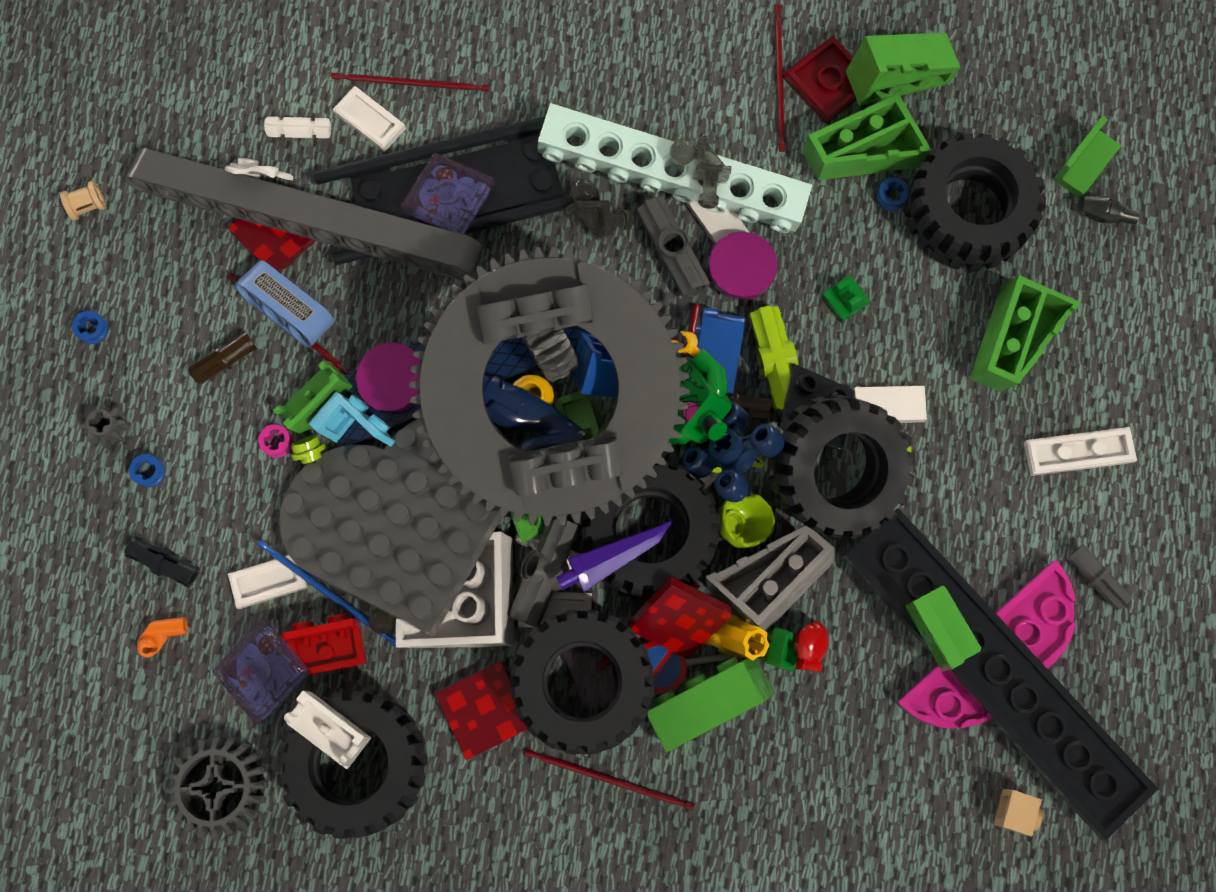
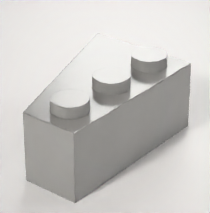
[705,526,835,631]

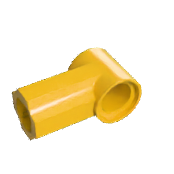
[704,614,769,661]

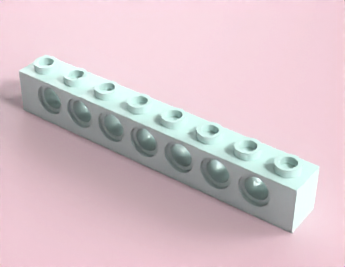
[538,103,812,233]

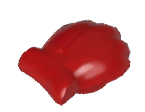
[794,620,829,673]

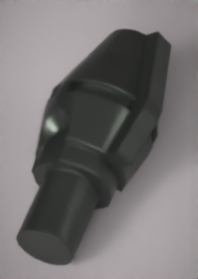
[1078,196,1140,225]

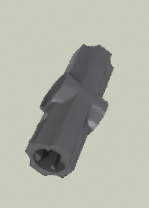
[636,196,710,299]
[508,516,581,627]

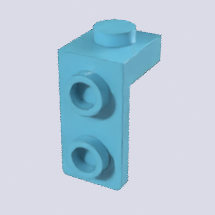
[309,391,395,447]

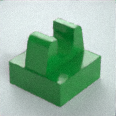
[821,275,871,323]
[757,628,797,672]

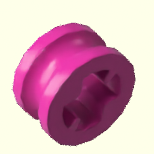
[258,424,293,458]

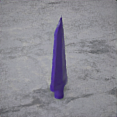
[556,521,672,592]

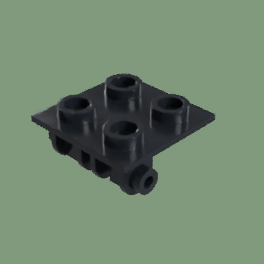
[773,364,855,451]

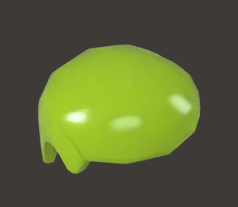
[718,494,775,548]

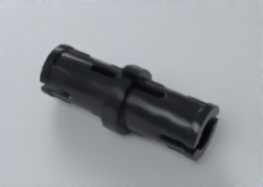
[124,536,200,588]

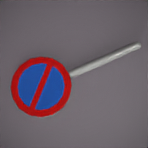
[644,641,744,694]

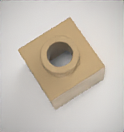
[993,789,1043,836]

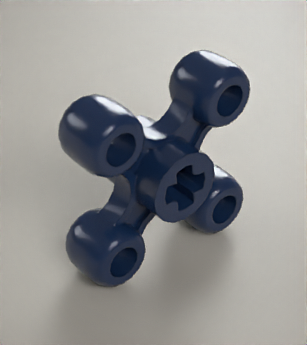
[681,401,785,503]

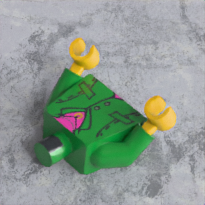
[668,331,732,444]

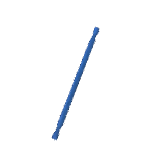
[257,540,396,647]

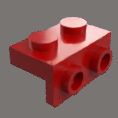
[282,614,368,678]

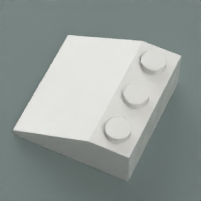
[396,532,514,648]

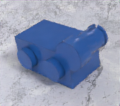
[695,307,745,394]

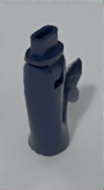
[483,375,586,451]

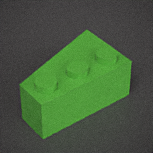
[846,33,961,106]
[803,93,931,180]
[969,275,1082,392]
[647,656,775,753]

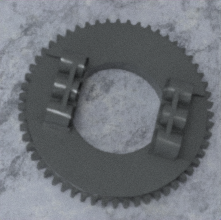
[409,247,689,526]

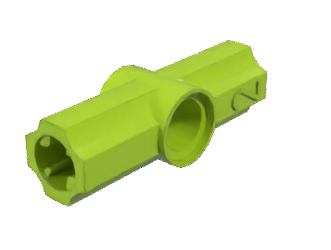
[749,305,798,411]

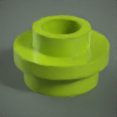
[291,435,326,464]

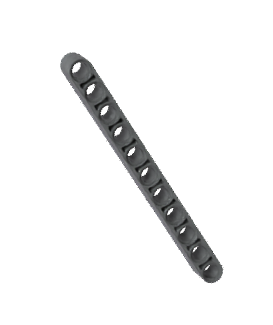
[125,148,482,281]

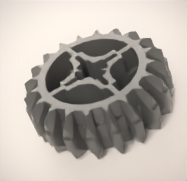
[521,329,578,382]
[164,736,269,840]

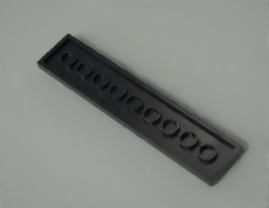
[843,508,1159,841]

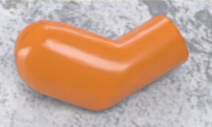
[137,617,188,658]

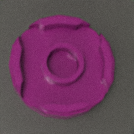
[708,231,778,300]
[356,342,422,413]

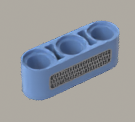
[235,260,335,347]

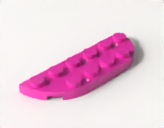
[896,560,1076,729]

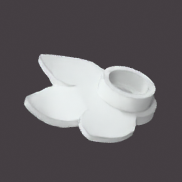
[225,158,293,181]

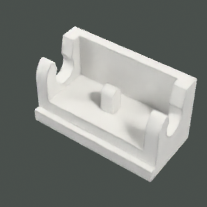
[284,690,371,769]

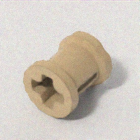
[60,180,106,221]

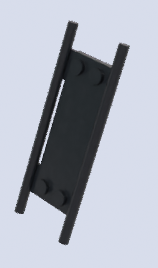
[313,109,600,266]

